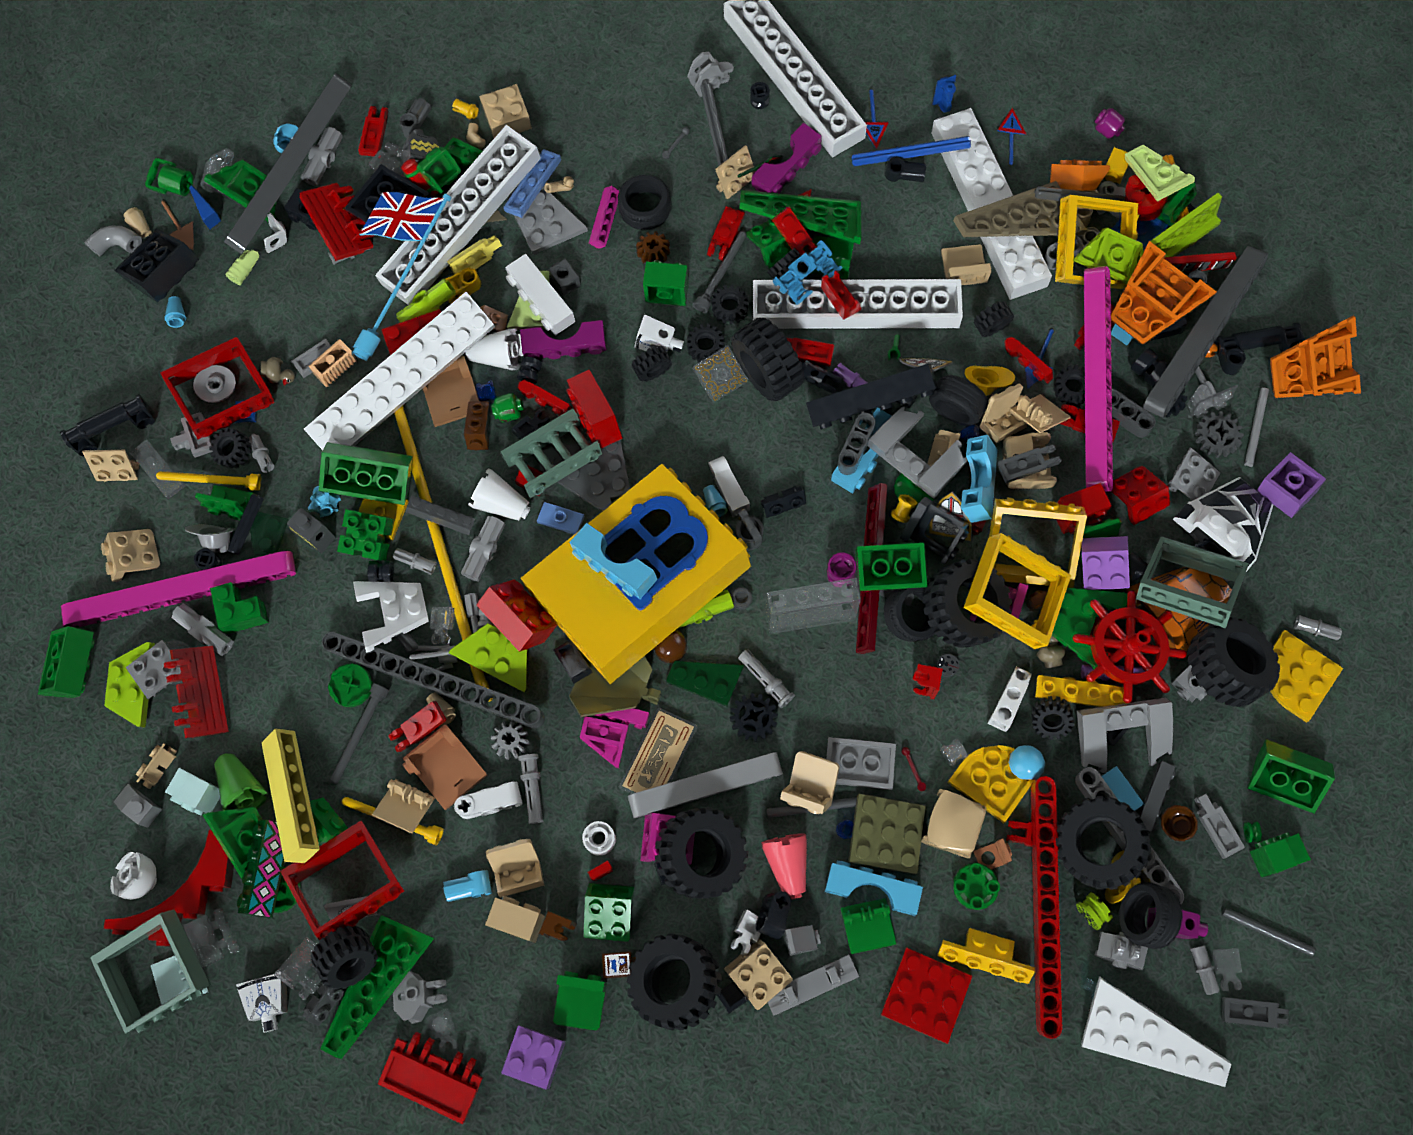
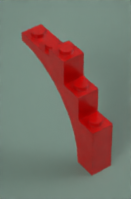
[104,830,234,946]

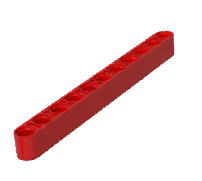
[1031,776,1062,1039]

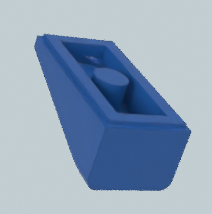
[189,186,221,230]

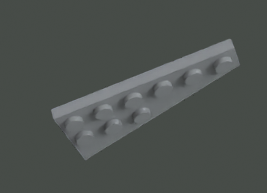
[506,183,588,255]

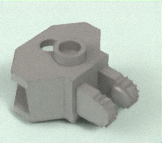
[687,52,734,97]
[1094,932,1148,970]
[393,971,447,1023]

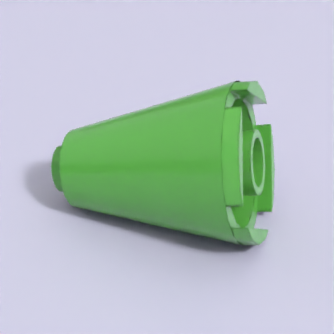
[214,753,267,811]

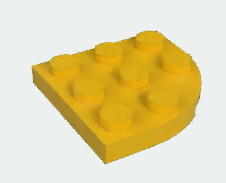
[1270,630,1343,723]
[948,745,1035,823]

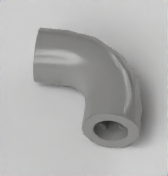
[84,225,142,257]

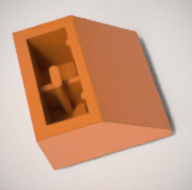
[1050,160,1110,191]

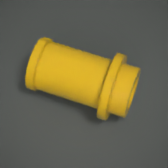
[452,99,479,119]

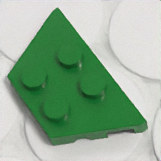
[204,160,276,222]
[203,807,263,879]

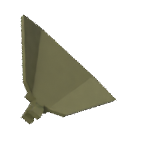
[569,656,661,717]

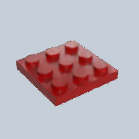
[881,948,972,1044]

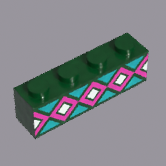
[237,820,284,918]

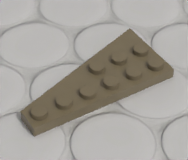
[953,181,1087,237]

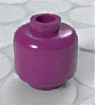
[1094,108,1125,139]

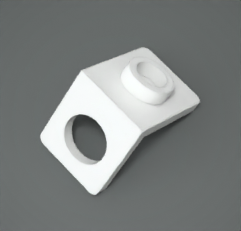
[264,213,287,253]

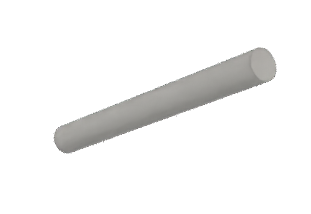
[1244,388,1269,467]

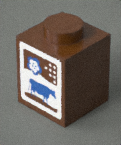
[602,952,637,979]

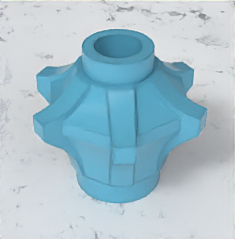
[308,486,341,517]

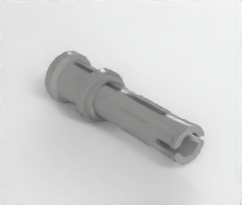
[738,649,795,708]
[518,754,543,824]

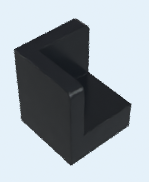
[717,981,748,1014]

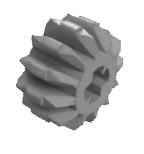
[491,721,529,760]

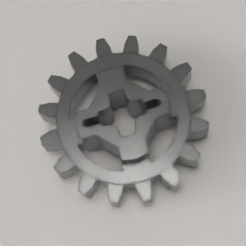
[1194,411,1244,458]

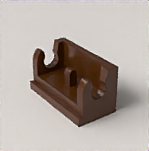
[539,911,577,941]

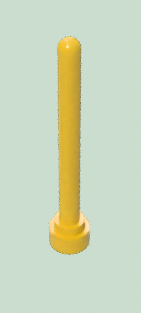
[156,471,261,491]
[342,797,444,846]

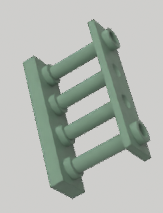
[501,408,602,498]

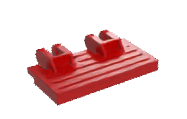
[299,183,376,261]
[164,646,229,738]
[378,1032,483,1124]

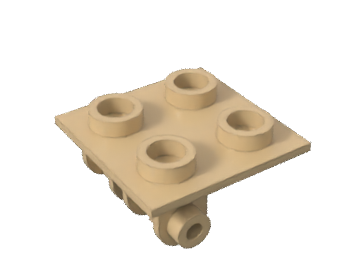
[715,145,756,199]
[1010,394,1070,433]
[82,450,139,481]
[372,779,435,834]

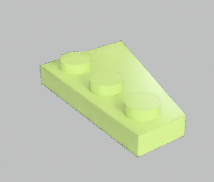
[1125,145,1195,201]
[507,271,550,330]

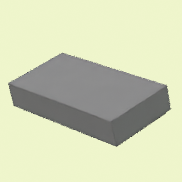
[292,339,331,378]

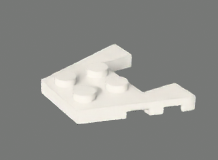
[353,581,429,653]

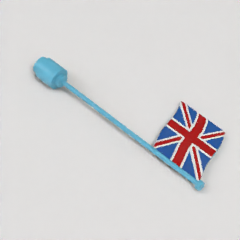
[352,192,452,361]

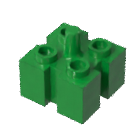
[337,509,395,561]

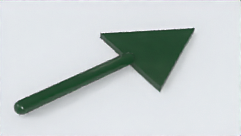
[737,155,783,178]

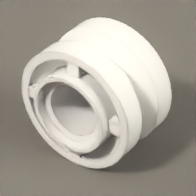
[582,821,616,856]

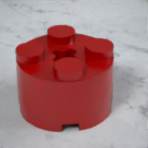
[1125,175,1168,221]

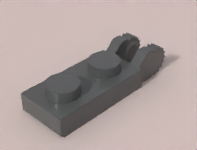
[997,445,1061,483]

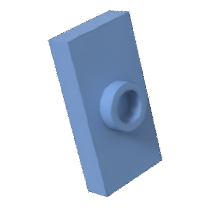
[537,502,585,534]

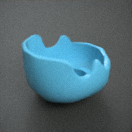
[273,123,299,154]
[1008,745,1045,780]

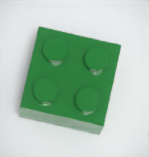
[643,261,689,306]

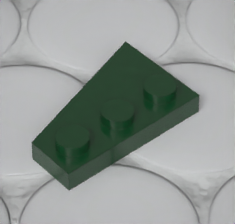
[666,661,744,707]

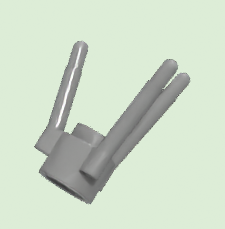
[409,645,458,671]

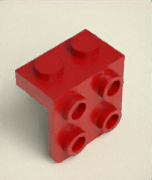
[1111,466,1170,525]

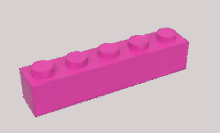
[589,186,619,249]
[594,709,650,729]

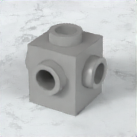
[1172,665,1207,702]

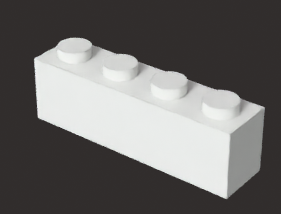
[505,254,575,336]

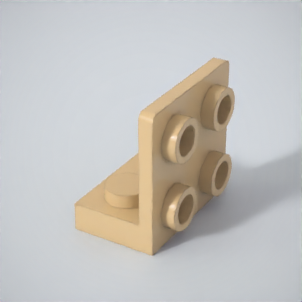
[941,244,991,285]
[724,938,793,1010]

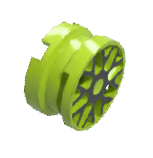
[1076,892,1113,930]

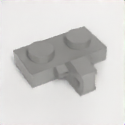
[170,412,213,458]

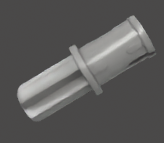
[248,434,275,473]
[393,548,437,575]
[1294,615,1342,640]
[1190,945,1219,995]

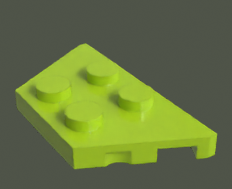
[1073,228,1144,284]
[449,623,527,692]
[104,642,155,727]

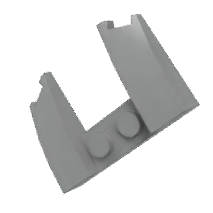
[868,407,968,499]
[1077,698,1173,773]

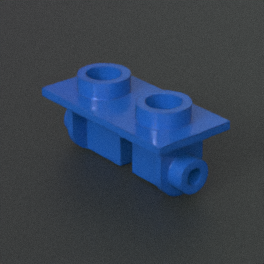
[933,75,956,112]

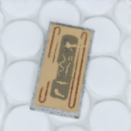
[619,707,698,794]

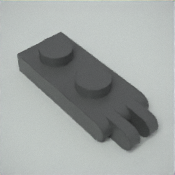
[1222,997,1289,1028]

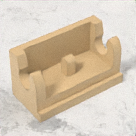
[927,430,960,467]

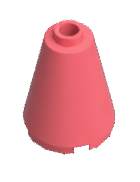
[761,833,807,899]

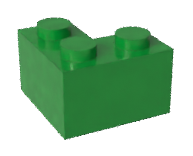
[210,582,269,635]
[1249,832,1311,878]

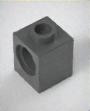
[548,259,581,296]

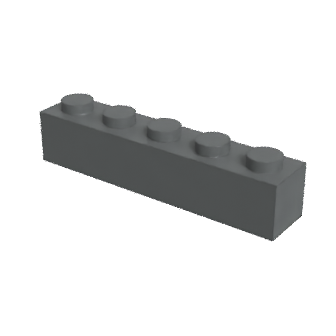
[406,495,475,535]
[1139,761,1176,833]

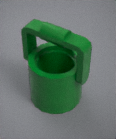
[145,158,193,196]

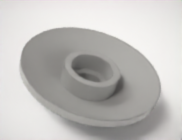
[193,365,236,403]

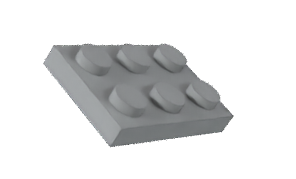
[826,737,896,790]

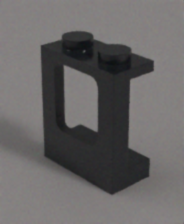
[900,497,970,565]

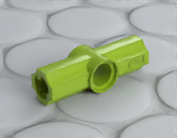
[396,279,456,323]
[677,589,734,629]

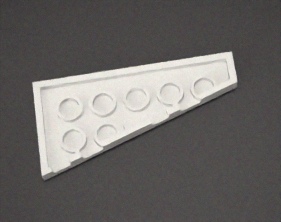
[1081,976,1231,1087]

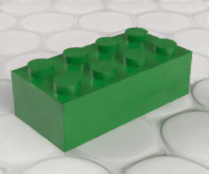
[318,442,413,505]

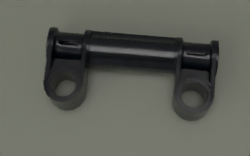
[1214,322,1305,375]
[60,394,155,456]

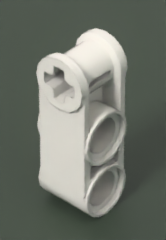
[454,782,523,819]

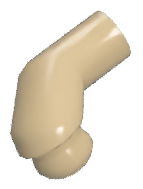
[466,123,486,149]
[544,176,574,193]

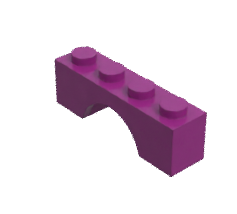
[752,123,822,194]
[520,320,606,360]

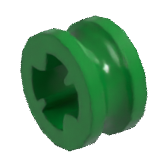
[1243,822,1262,843]

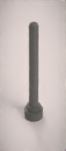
[693,231,747,313]
[330,683,389,784]

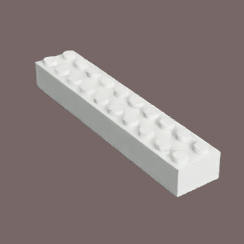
[724,0,867,158]
[932,108,1052,300]
[375,125,541,305]
[753,279,963,329]
[304,292,495,450]

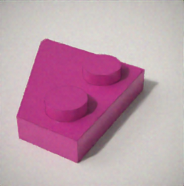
[580,716,629,768]

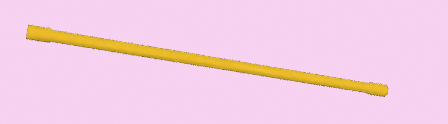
[394,406,493,702]

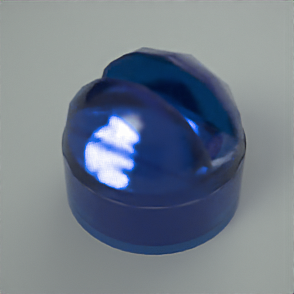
[836,820,854,839]

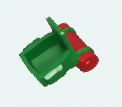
[401,146,462,198]

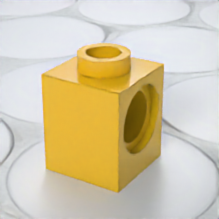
[1104,147,1129,184]

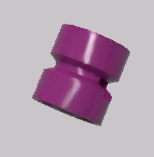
[827,553,856,588]

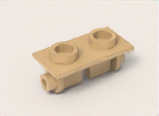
[135,743,177,789]

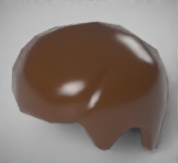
[654,629,687,663]
[1161,805,1198,841]

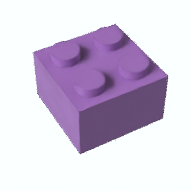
[1257,452,1326,518]
[1082,536,1130,590]
[501,1026,566,1089]

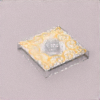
[692,345,749,403]

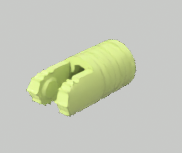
[225,250,260,285]

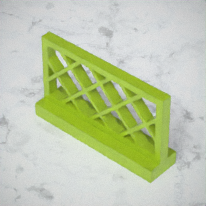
[1150,193,1222,257]

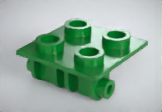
[840,898,897,954]

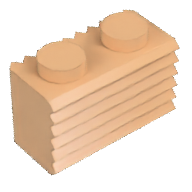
[308,339,357,387]

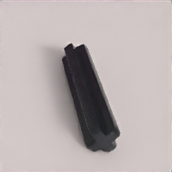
[228,494,264,554]

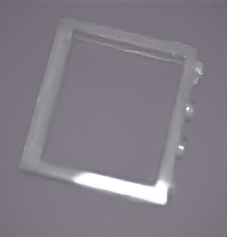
[766,578,861,635]

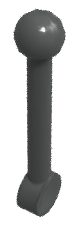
[662,127,690,159]

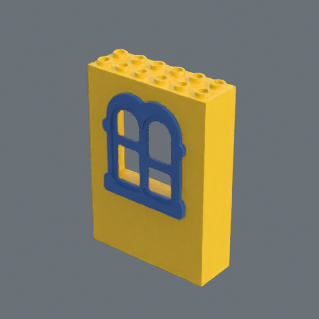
[521,464,751,684]

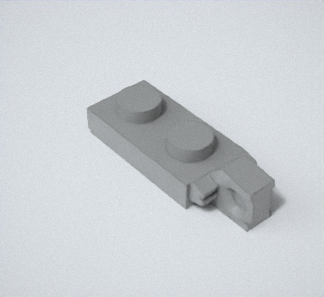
[1194,794,1245,859]

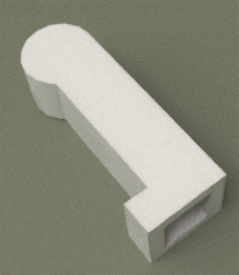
[708,456,750,517]
[987,667,1032,732]

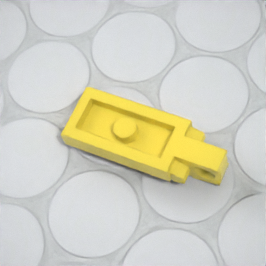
[447,235,502,275]

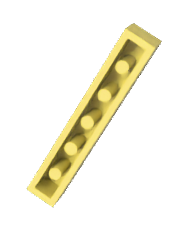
[262,728,319,863]

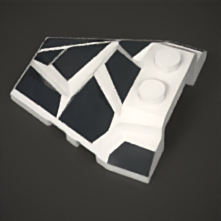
[1173,477,1273,572]

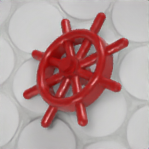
[1073,590,1187,703]

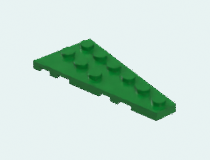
[739,190,861,244]
[320,915,434,1059]

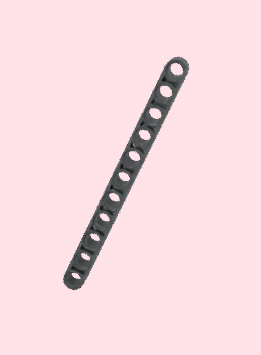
[224,72,352,254]
[1143,246,1269,418]
[322,632,545,728]

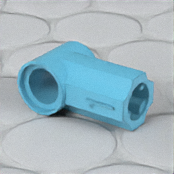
[444,870,492,902]

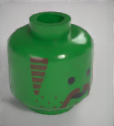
[491,393,524,423]

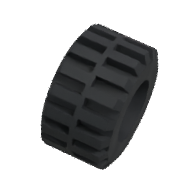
[311,925,378,990]

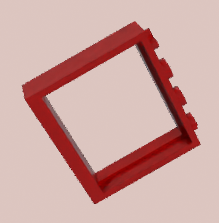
[160,337,274,439]
[280,820,404,941]

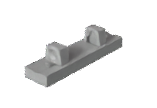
[768,955,859,1016]

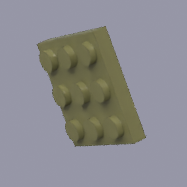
[848,794,925,875]

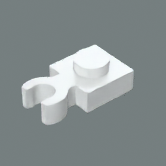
[731,910,761,955]

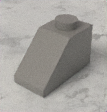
[113,784,162,828]
[784,925,821,956]

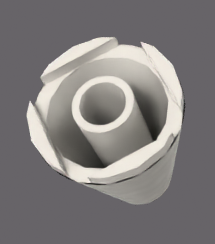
[464,328,523,370]
[468,468,531,521]

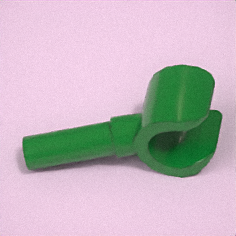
[887,335,900,362]

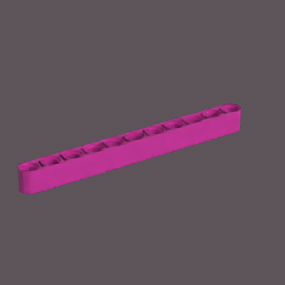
[1084,266,1113,492]
[61,551,296,628]

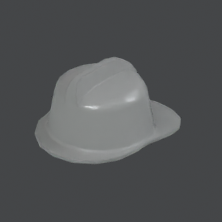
[185,524,235,553]

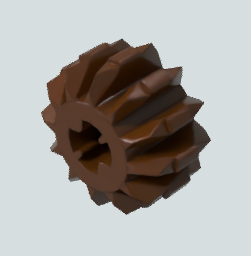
[636,231,670,264]

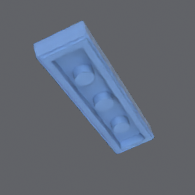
[503,149,561,218]

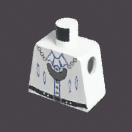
[634,315,684,353]
[237,973,287,1033]

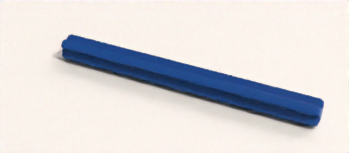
[852,136,971,166]

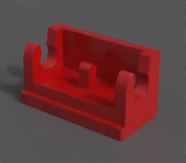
[821,271,861,320]
[913,664,943,700]

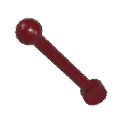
[901,747,926,791]

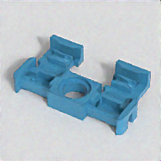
[773,240,842,305]

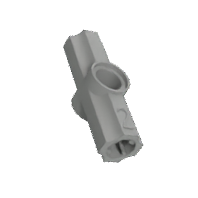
[301,127,343,186]
[461,516,505,582]
[171,603,234,656]

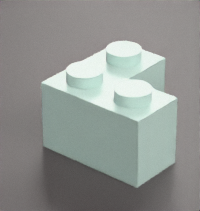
[165,768,220,816]

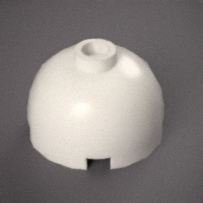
[111,852,157,900]

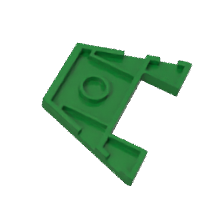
[1052,588,1128,670]

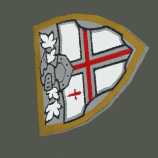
[900,358,952,373]
[929,492,972,541]

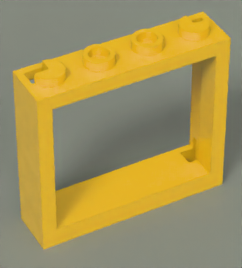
[1055,195,1139,289]
[989,497,1087,588]
[963,533,1071,649]

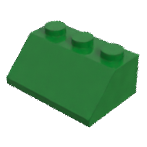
[855,543,927,591]
[38,626,94,698]
[1248,739,1335,814]

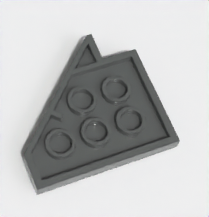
[539,440,630,512]

